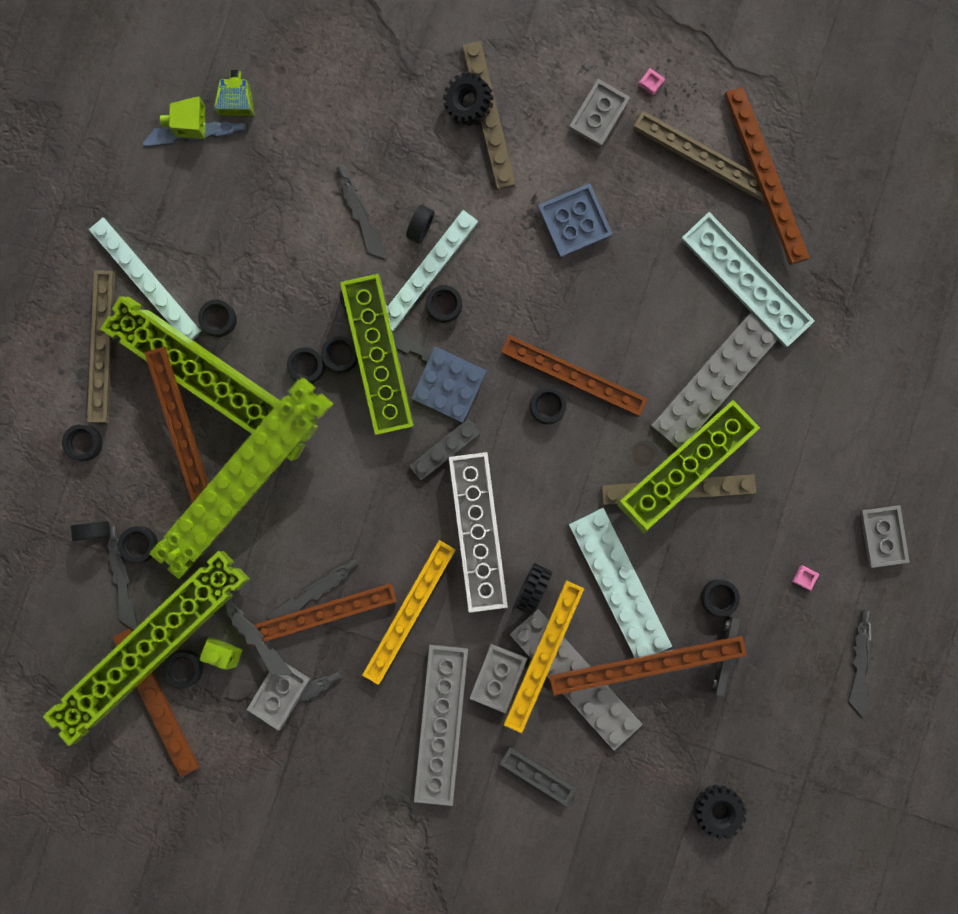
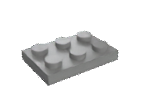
[569,79,630,147]
[860,505,910,568]
[469,643,527,713]
[247,663,311,731]

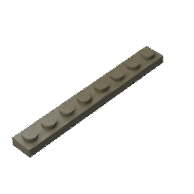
[462,41,515,190]
[633,111,765,202]
[87,270,115,423]
[601,474,756,505]

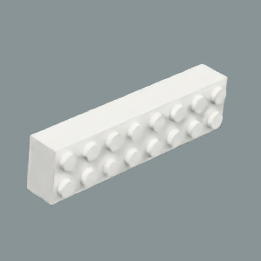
[449,452,508,612]

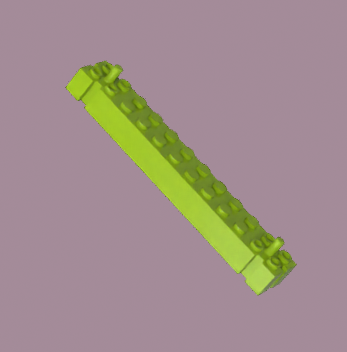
[100,296,318,461]
[149,378,333,579]
[43,551,250,746]

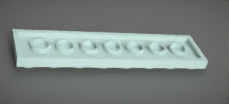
[681,212,815,348]
[569,508,672,658]

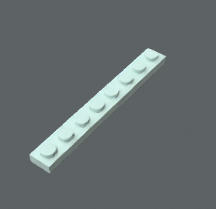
[387,210,478,332]
[89,218,202,340]

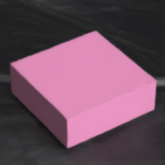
[638,68,665,96]
[792,565,819,591]

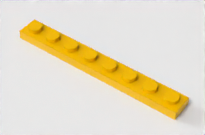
[362,540,456,685]
[504,580,584,733]

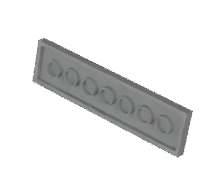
[651,312,778,449]
[510,609,643,751]
[414,644,468,806]

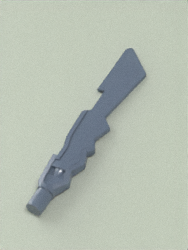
[143,121,245,146]

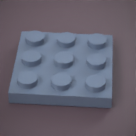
[538,183,613,258]
[411,346,487,423]

